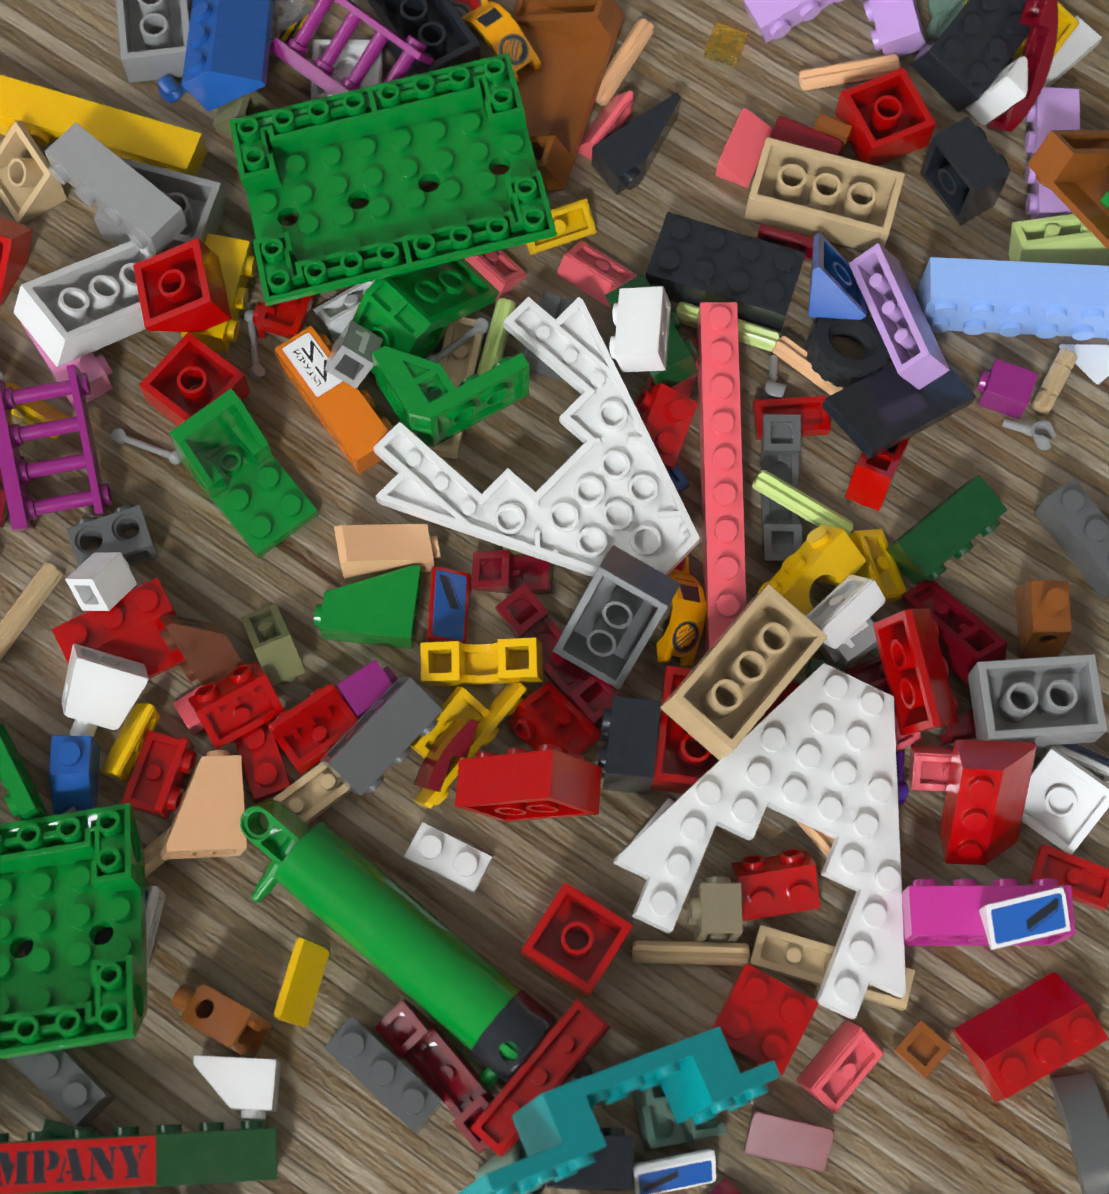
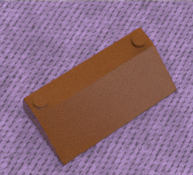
[491,0,625,190]
[1027,130,1109,250]

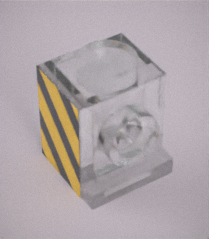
[270,0,310,42]

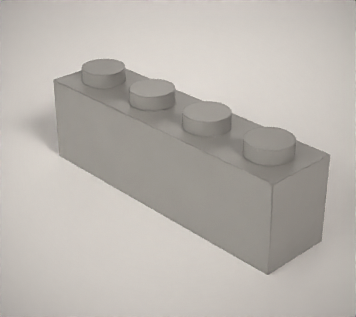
[44,122,188,255]

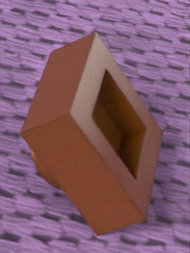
[814,113,853,156]
[892,1020,952,1079]

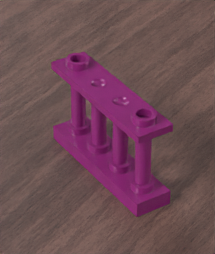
[269,0,434,95]
[0,364,113,532]

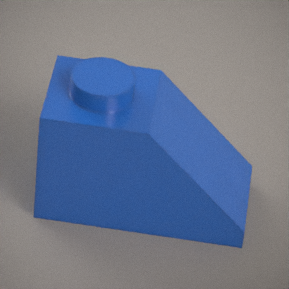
[49,736,101,815]

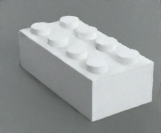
[14,241,156,367]

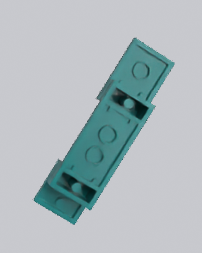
[457,1027,780,1194]

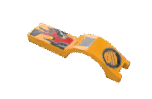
[450,0,541,83]
[656,503,706,668]

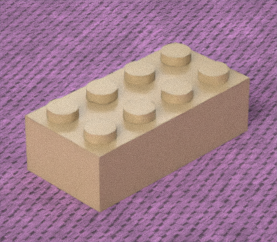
[744,137,905,251]
[660,584,828,760]

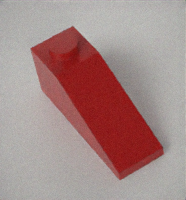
[844,436,912,511]

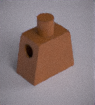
[1015,580,1072,658]
[172,983,273,1058]

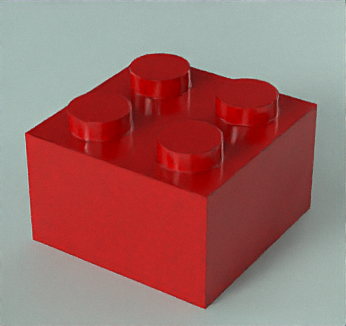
[834,67,936,166]
[139,332,250,426]
[521,882,633,1000]
[710,963,819,1080]

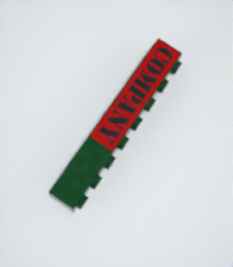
[0,1120,277,1194]

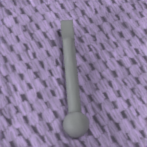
[244,309,265,380]
[426,318,488,364]
[111,428,182,465]

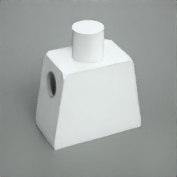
[62,643,149,737]

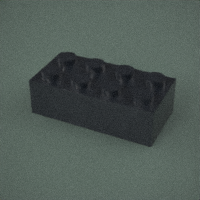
[354,0,481,77]
[909,0,1030,113]
[646,212,806,334]

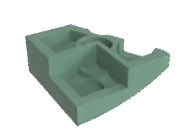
[632,1085,727,1152]

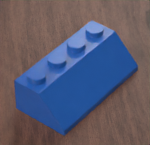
[182,0,274,112]

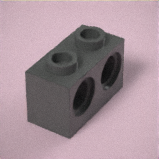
[67,505,159,567]

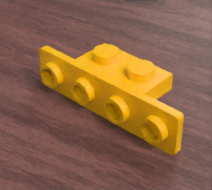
[409,683,527,808]

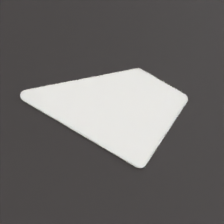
[1059,344,1109,384]

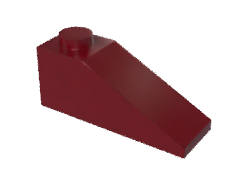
[902,580,1007,686]

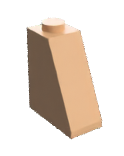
[334,524,441,585]
[161,750,247,860]

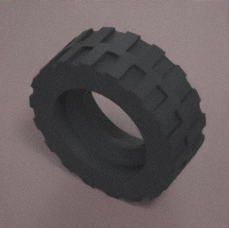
[805,313,890,387]

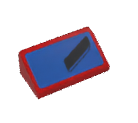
[427,567,470,644]

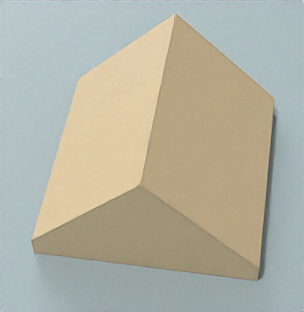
[0,121,67,224]

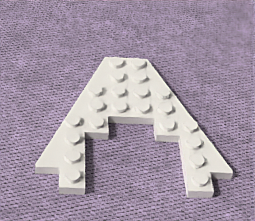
[373,297,700,577]
[613,663,906,1019]

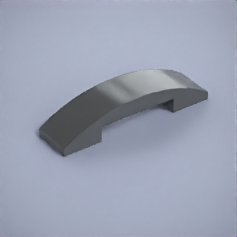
[760,414,802,562]
[1050,1072,1109,1194]

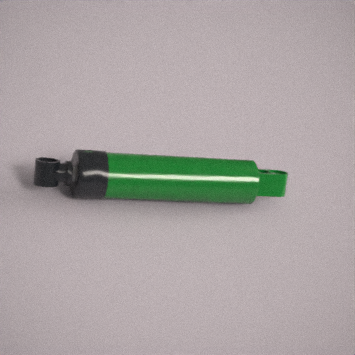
[240,800,593,1090]

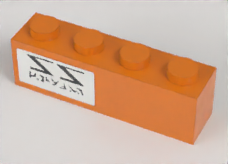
[274,326,393,474]

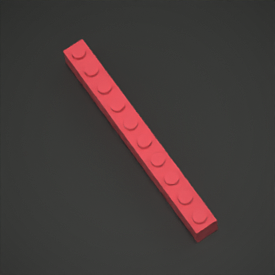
[697,302,747,654]

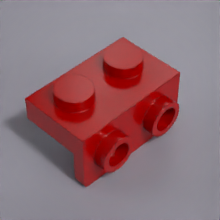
[635,383,698,470]
[268,683,358,775]
[121,730,197,820]
[731,848,821,921]

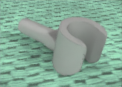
[762,355,787,400]
[1002,419,1056,450]

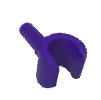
[896,752,909,805]

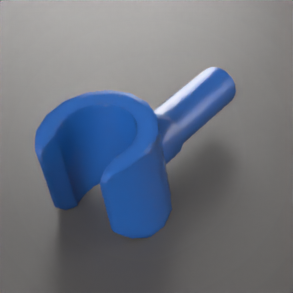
[158,75,188,103]

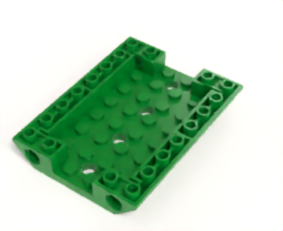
[229,53,557,306]
[0,803,148,1059]

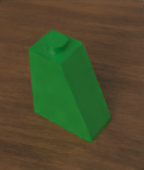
[314,565,422,649]

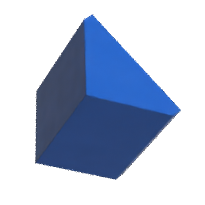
[808,232,866,320]

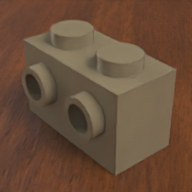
[687,876,743,943]

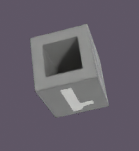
[324,320,383,388]
[820,618,878,671]

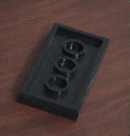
[822,364,976,459]

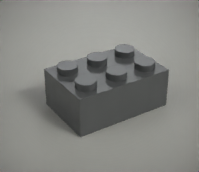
[553,545,681,690]

